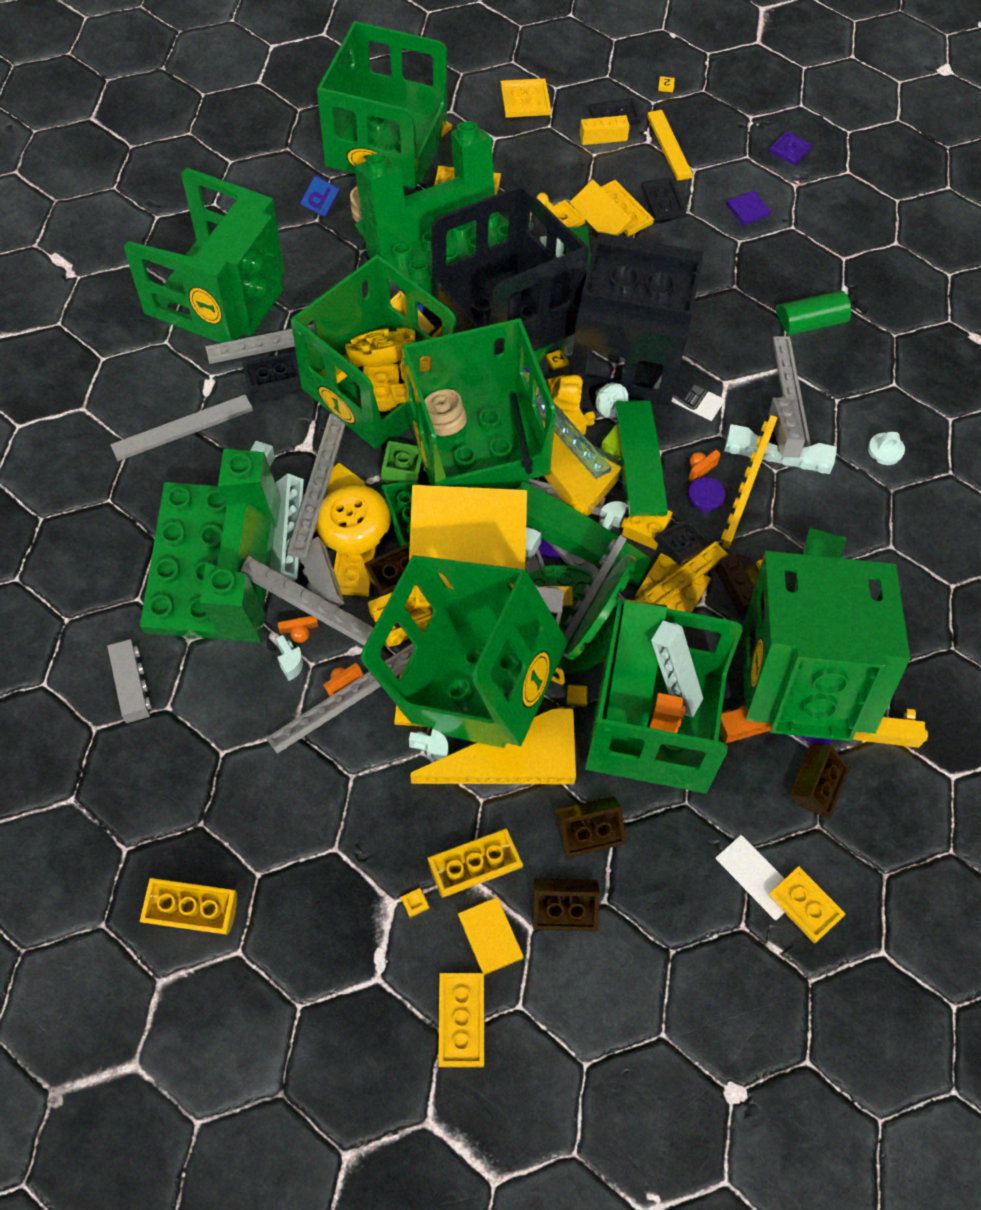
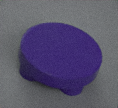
[687,477,725,513]

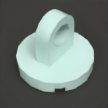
[596,382,628,418]
[868,432,905,465]

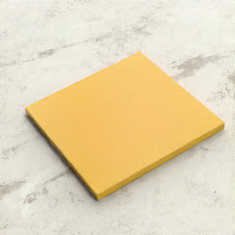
[408,485,527,599]

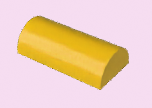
[428,828,523,898]
[140,878,237,935]

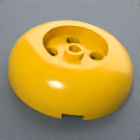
[345,327,416,367]
[316,484,391,555]

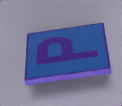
[300,175,341,218]

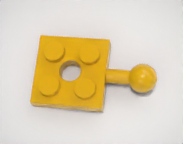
[536,193,585,227]

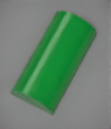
[775,290,851,336]
[381,480,419,547]

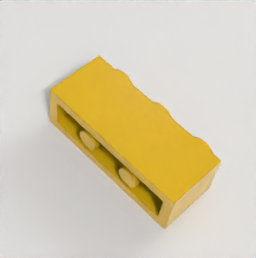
[579,115,630,145]

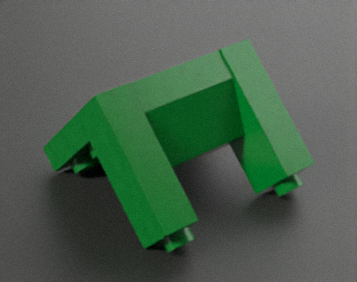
[354,121,508,303]
[140,449,281,643]

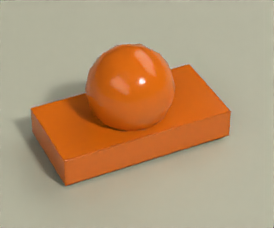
[689,450,721,482]
[278,616,318,643]
[323,663,363,697]

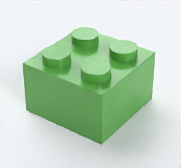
[381,441,422,484]

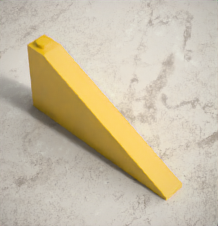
[543,424,622,517]
[411,707,576,784]

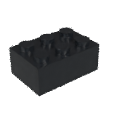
[242,351,304,403]

